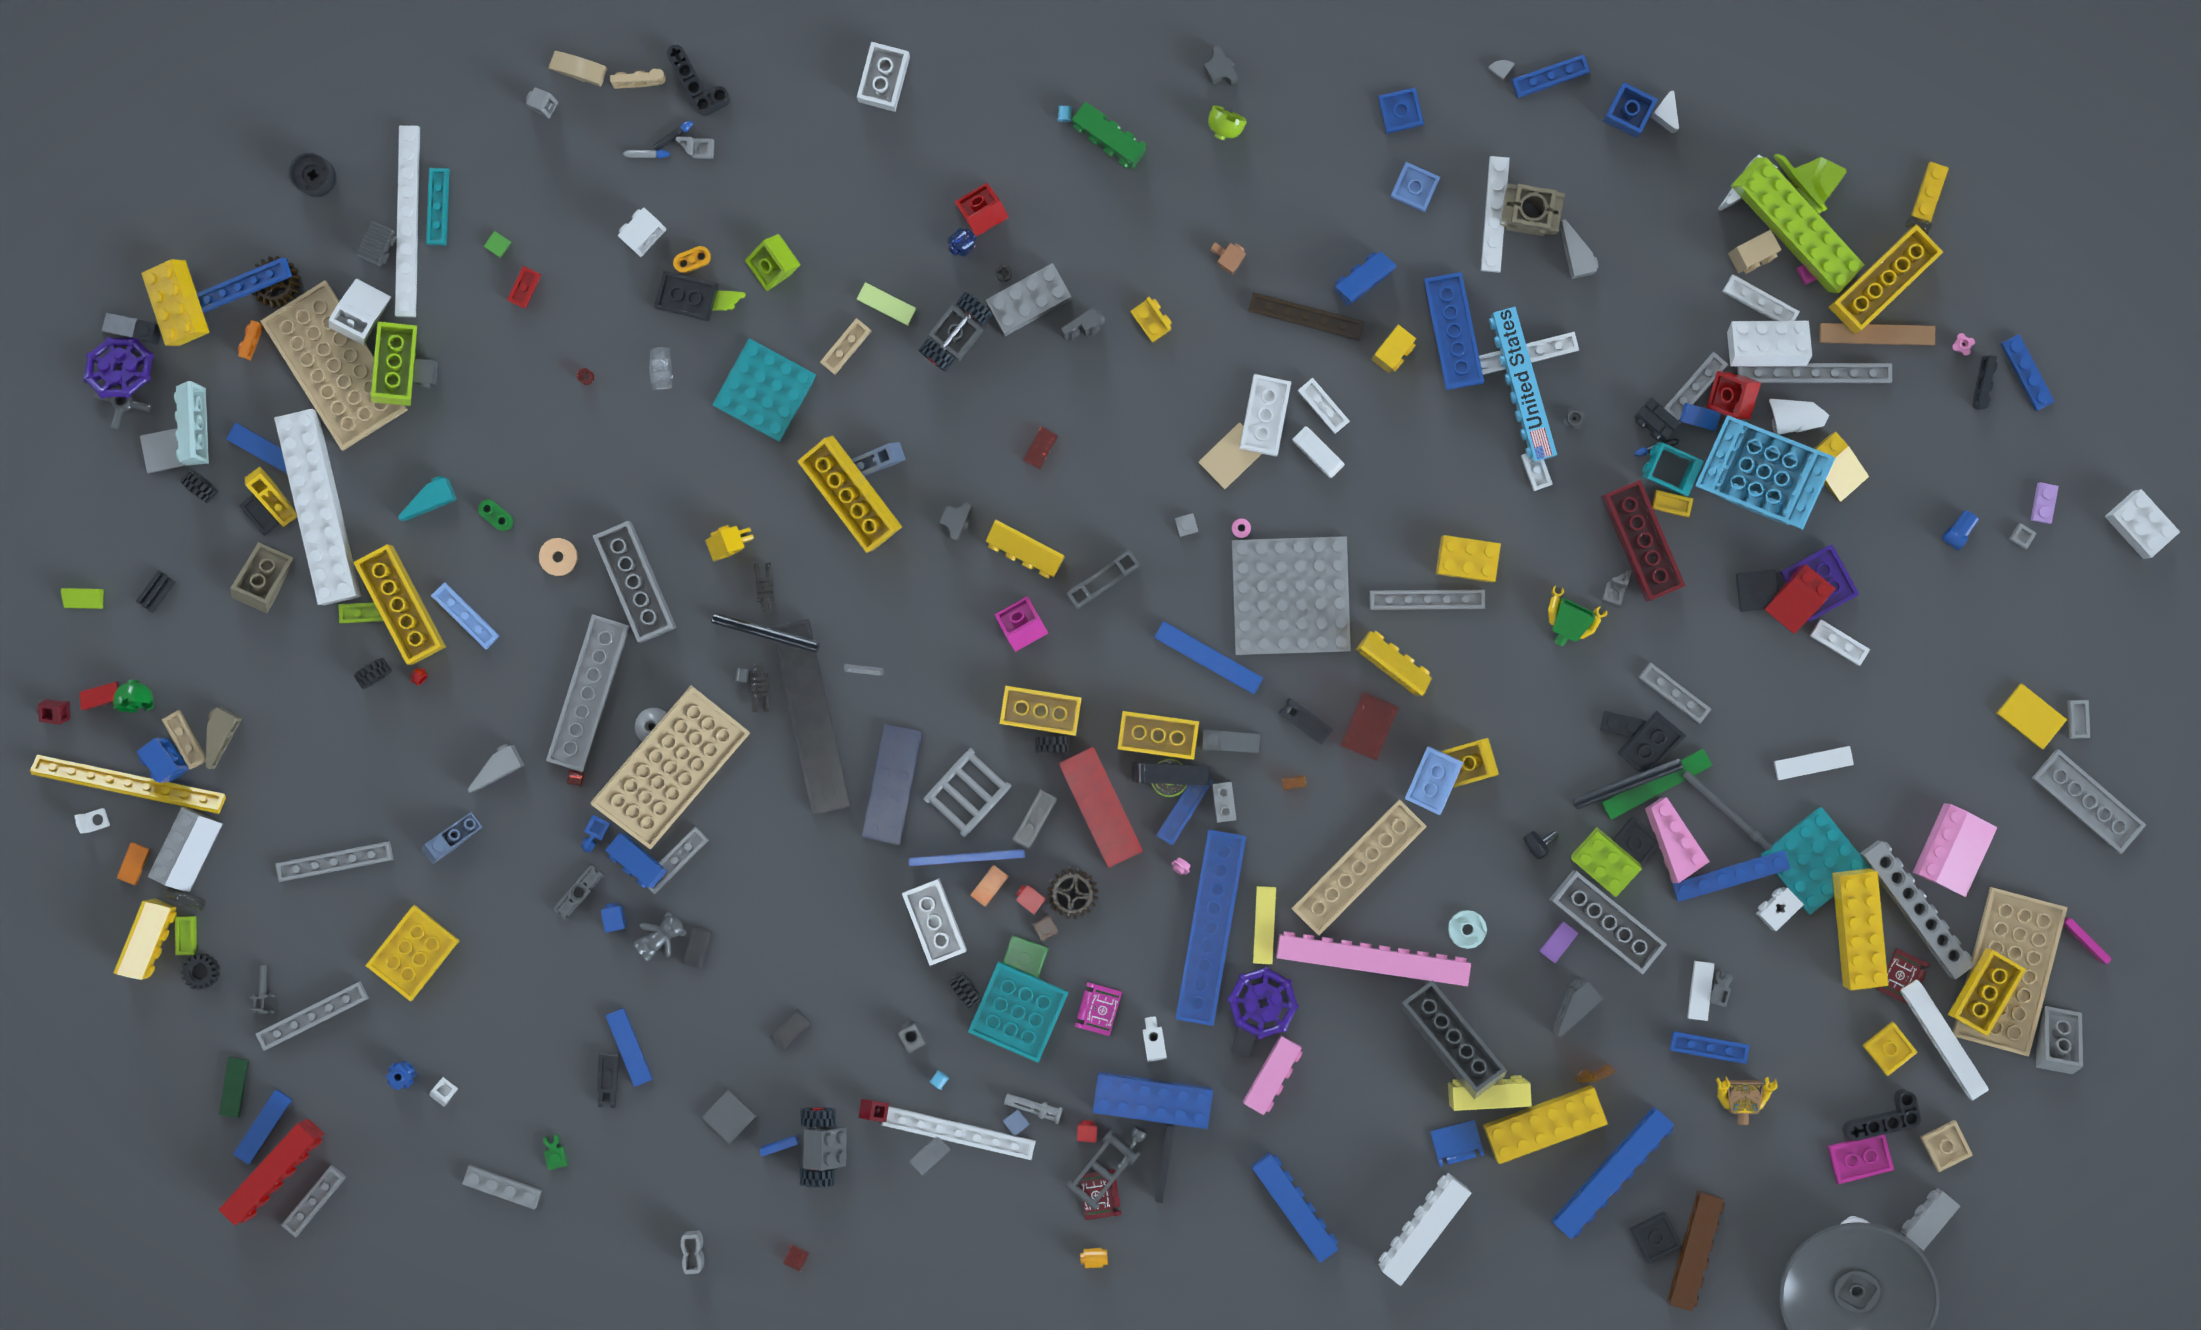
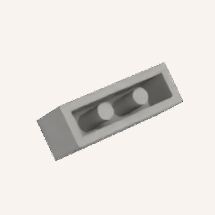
[1901,1188,1960,1251]

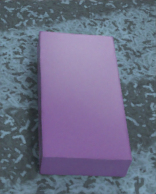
[1539,921,1579,963]

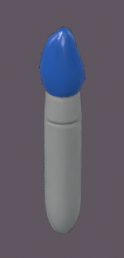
[623,150,670,159]

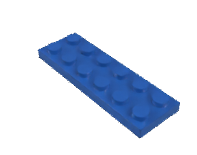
[1424,272,1484,390]

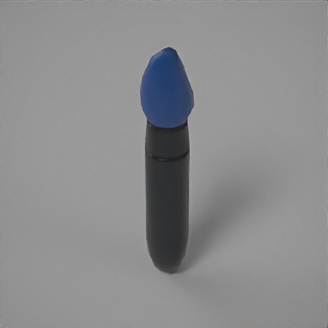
[654,121,693,150]
[1634,438,1679,456]

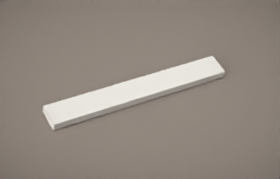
[882,1106,1036,1160]

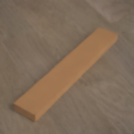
[1819,323,1935,346]

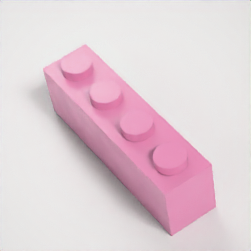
[1243,1034,1303,1115]

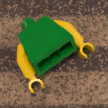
[1548,586,1607,646]

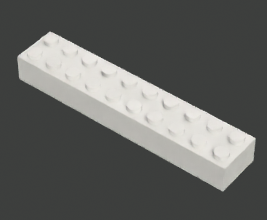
[274,409,361,606]

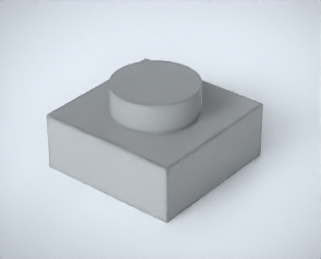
[1175,513,1198,537]

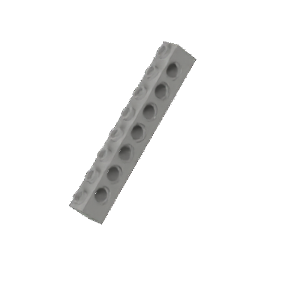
[1859,840,1974,980]

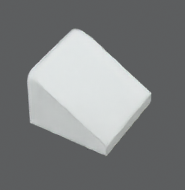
[429,1077,458,1107]

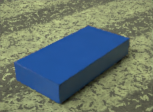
[1679,403,1721,431]
[759,1135,800,1157]

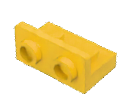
[1130,297,1172,343]

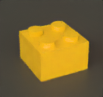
[1371,324,1417,373]

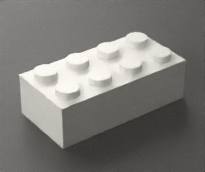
[1727,321,1812,366]
[902,879,967,966]

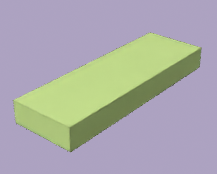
[857,282,917,326]

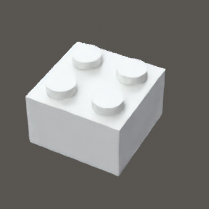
[618,207,667,257]

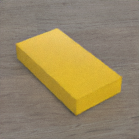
[1651,490,1693,518]

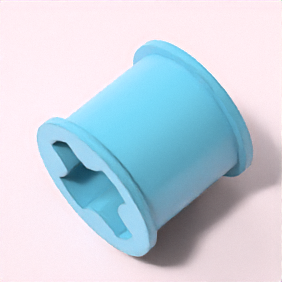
[1057,106,1073,122]
[929,1070,950,1090]

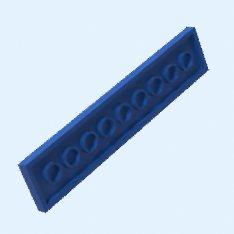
[1175,829,1246,1026]

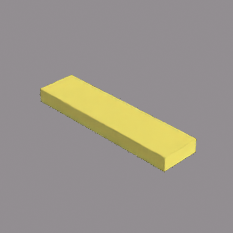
[1253,886,1276,964]

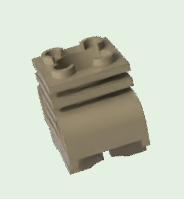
[1500,184,1565,236]

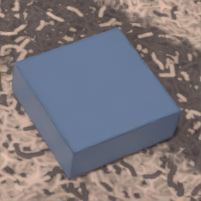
[1003,1109,1030,1136]

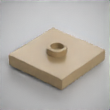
[1920,1120,1973,1172]

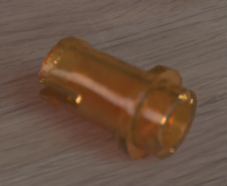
[1281,775,1306,791]

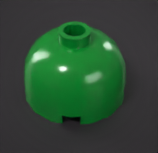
[113,680,154,713]

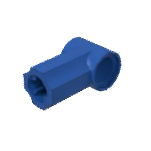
[1942,510,1979,551]

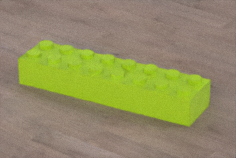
[1731,157,1864,293]

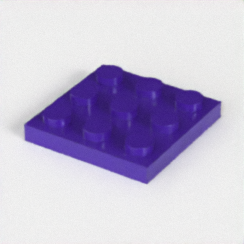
[1780,544,1860,622]

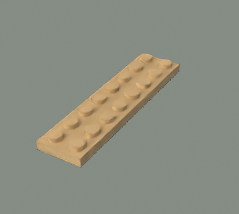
[1291,799,1427,935]

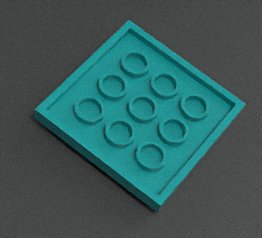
[712,338,817,442]
[1760,807,1870,915]
[968,961,1069,1063]

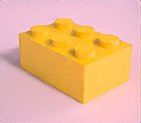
[1436,535,1501,583]

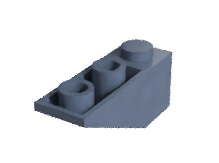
[421,812,483,865]

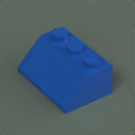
[1334,251,1396,307]

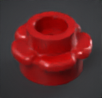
[410,668,428,686]

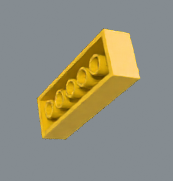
[1829,224,1943,334]
[797,436,902,553]
[353,544,446,665]
[1832,868,1888,990]
[1483,1085,1608,1164]

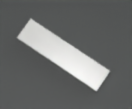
[1722,275,1800,321]
[1773,746,1854,780]

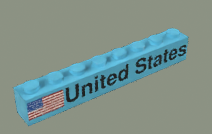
[1489,307,1557,463]

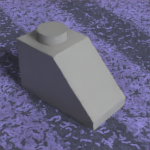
[526,87,559,119]

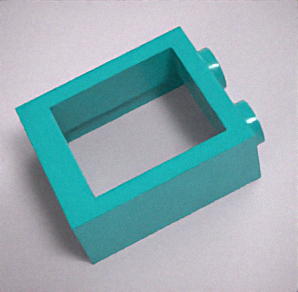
[1642,442,1704,496]

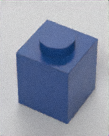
[601,902,627,933]

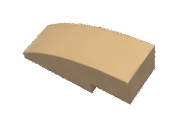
[548,51,608,87]

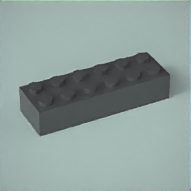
[1400,981,1507,1099]

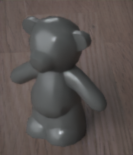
[633,912,686,962]

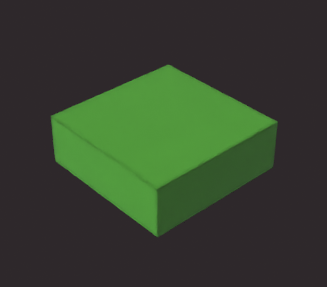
[484,231,512,258]

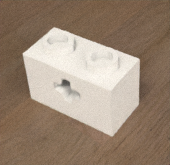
[1756,887,1804,931]

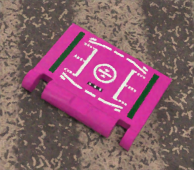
[1075,982,1122,1036]

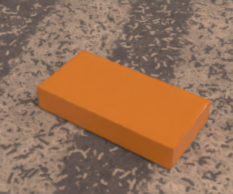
[117,842,151,885]

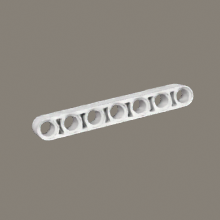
[1900,980,1989,1101]

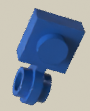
[581,815,611,852]

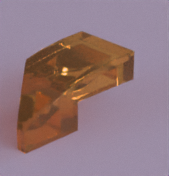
[1575,1063,1616,1083]

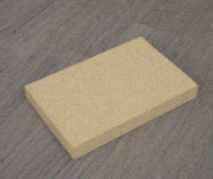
[1198,422,1261,490]

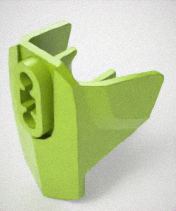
[1774,154,1847,214]

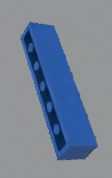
[1251,1152,1339,1263]

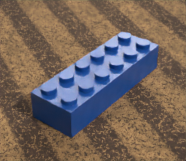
[1093,1072,1213,1129]

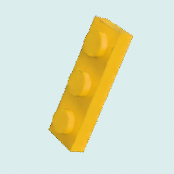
[1911,162,1949,223]

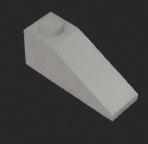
[1559,219,1598,279]
[468,744,525,793]

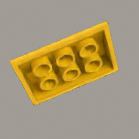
[1355,631,1432,696]

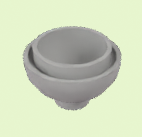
[635,708,667,742]

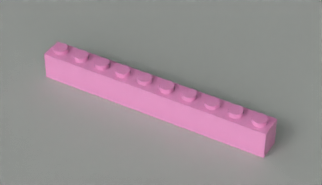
[1276,931,1471,986]

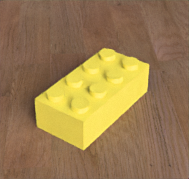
[1448,1075,1532,1111]

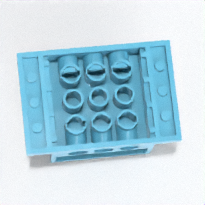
[1695,415,1835,530]

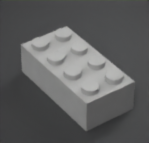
[986,263,1072,336]

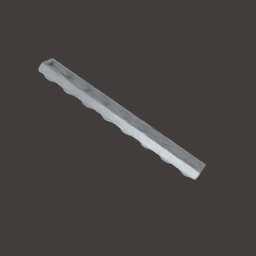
[1737,363,1892,383]

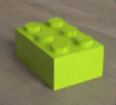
[1571,827,1642,897]

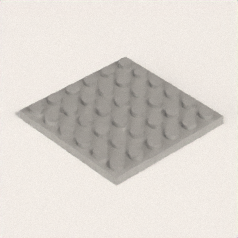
[1232,536,1351,655]

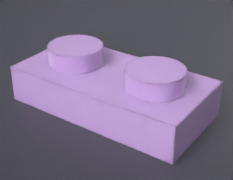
[2031,482,2059,524]

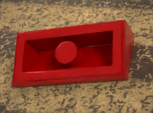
[80,681,119,710]

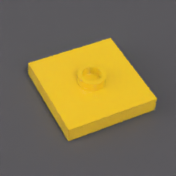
[1862,1022,1918,1076]

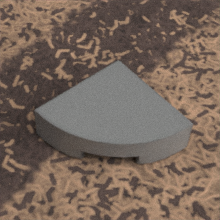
[1488,60,1514,80]

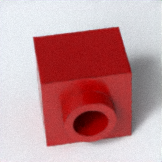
[1077,1120,1097,1142]

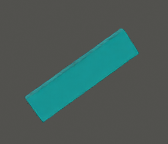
[426,168,450,246]

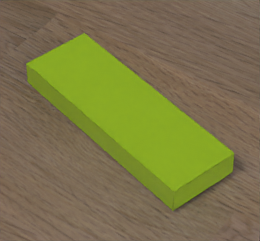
[338,602,384,623]

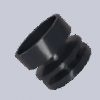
[289,153,336,197]

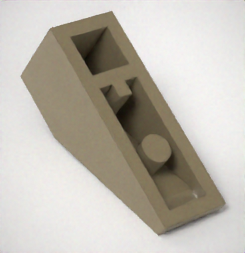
[206,707,242,769]

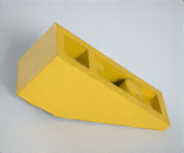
[245,467,297,527]

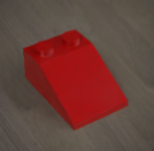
[1764,564,1836,634]

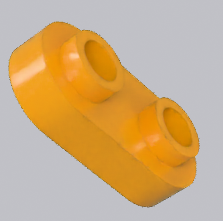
[673,246,711,273]

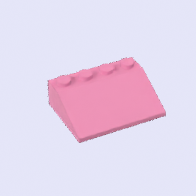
[1912,803,1997,897]

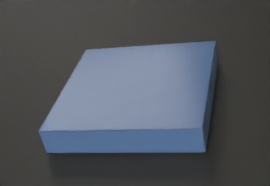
[1390,162,1440,213]

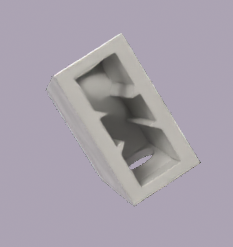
[1143,1017,1167,1062]

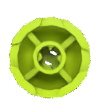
[1208,105,1247,140]

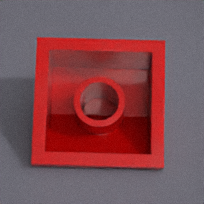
[955,183,1009,236]
[1707,371,1761,420]

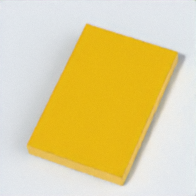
[1996,684,2067,750]

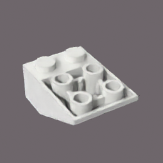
[328,279,391,345]

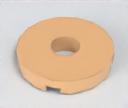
[539,538,578,576]

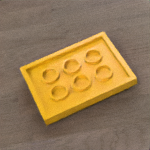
[365,905,460,1002]

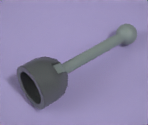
[1118,1126,1148,1169]

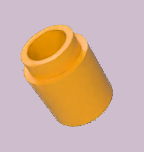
[1080,1248,1108,1269]

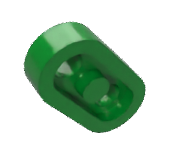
[478,499,514,531]

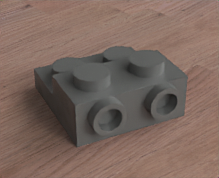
[1061,308,1105,340]

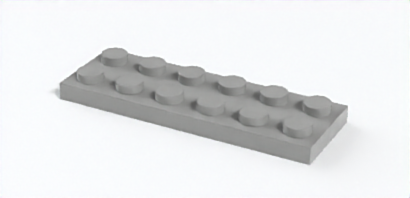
[2032,749,2146,854]

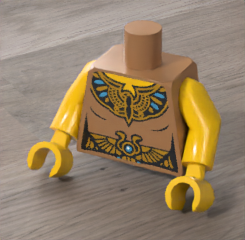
[1716,1076,1778,1125]

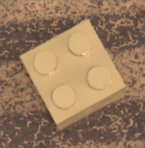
[1728,230,1781,274]

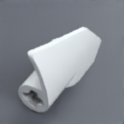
[1769,399,1829,435]

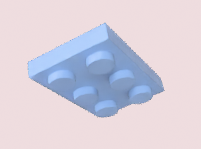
[1405,746,1464,815]

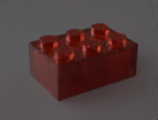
[1339,693,1399,761]

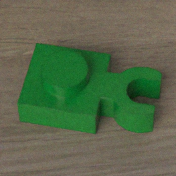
[543,1134,569,1170]

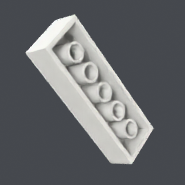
[1378,1173,1471,1286]

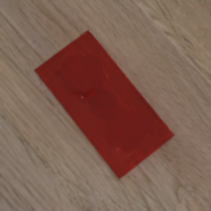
[1023,427,1058,470]

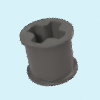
[734,668,751,683]

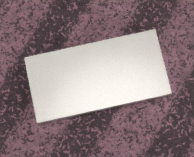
[1239,374,1291,457]

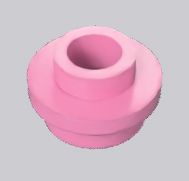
[1232,519,1251,538]

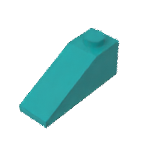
[398,476,457,521]

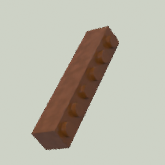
[1666,1190,1725,1312]

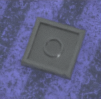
[702,1089,757,1144]

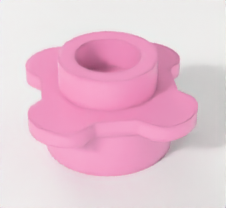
[1952,333,1975,356]
[1171,858,1191,875]

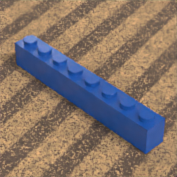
[1551,1107,1674,1239]

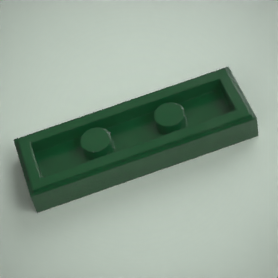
[219,1057,249,1118]

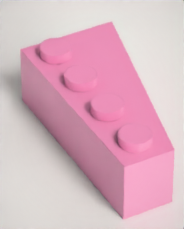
[1645,797,1710,883]

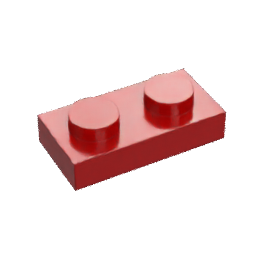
[507,266,542,309]

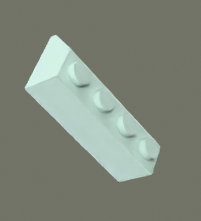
[174,381,209,465]

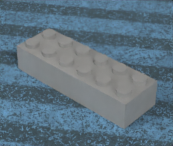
[593,521,677,643]
[1549,870,1667,974]

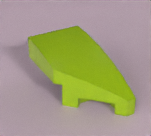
[712,290,746,311]

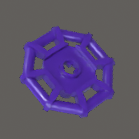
[82,337,154,399]
[1227,967,1299,1040]

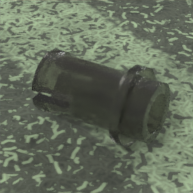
[1905,215,1932,234]

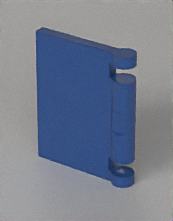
[1430,1120,1484,1167]

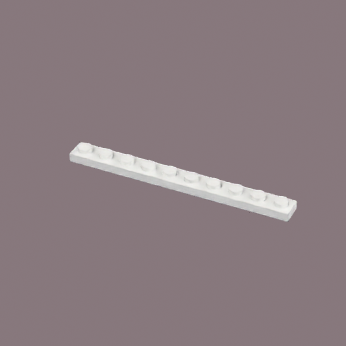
[395,126,420,317]

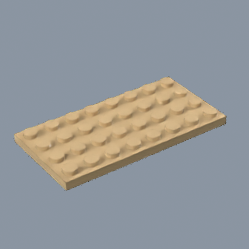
[260,280,408,451]
[590,685,750,850]
[1952,887,2068,1057]

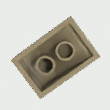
[230,542,294,614]

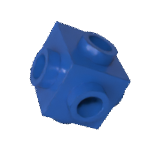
[385,1060,418,1090]

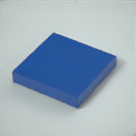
[1378,87,1424,134]

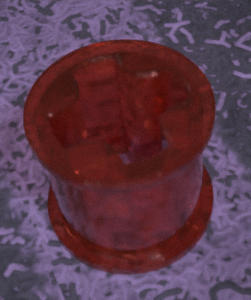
[577,368,594,385]
[567,769,584,787]

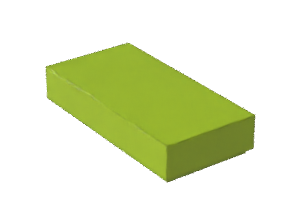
[175,916,197,955]

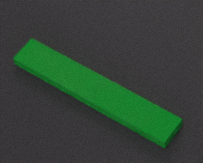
[1601,749,1713,820]

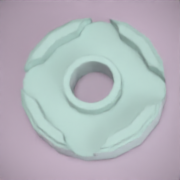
[1448,910,1487,949]

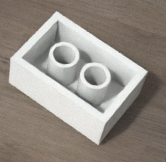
[857,42,910,112]
[2105,489,2180,559]

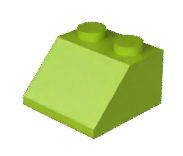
[745,234,800,291]

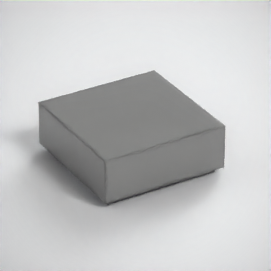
[2009,523,2037,550]

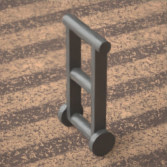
[1066,1129,1141,1211]

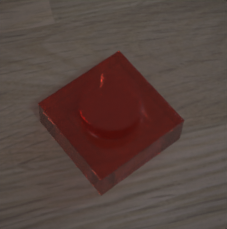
[783,1245,809,1271]

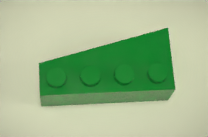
[1072,102,1147,170]

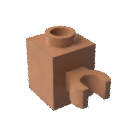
[1210,242,1246,275]

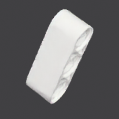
[1292,426,1345,479]

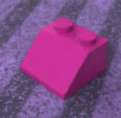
[994,596,1048,652]

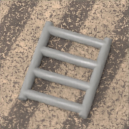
[923,748,1012,837]

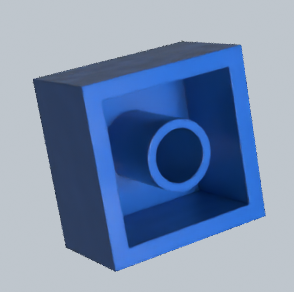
[1603,82,1658,138]
[136,738,189,783]

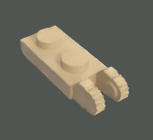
[610,69,666,89]

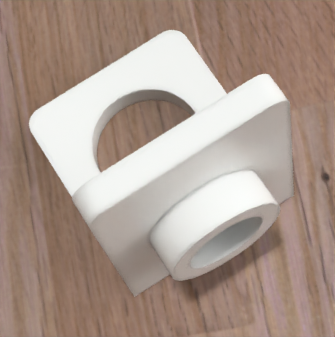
[75,808,110,834]

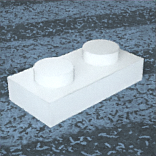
[1521,453,1553,491]

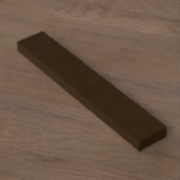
[1248,292,1364,341]

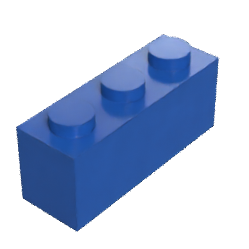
[605,833,667,888]

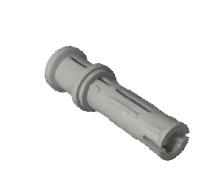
[1004,1093,1063,1124]

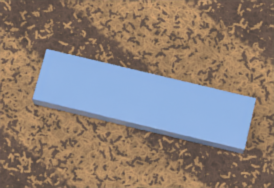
[431,582,500,650]

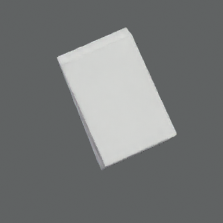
[1650,91,1679,133]

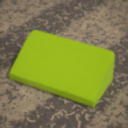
[61,588,104,609]

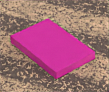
[1827,1135,1894,1184]

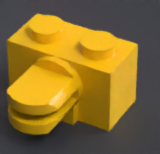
[705,525,754,562]

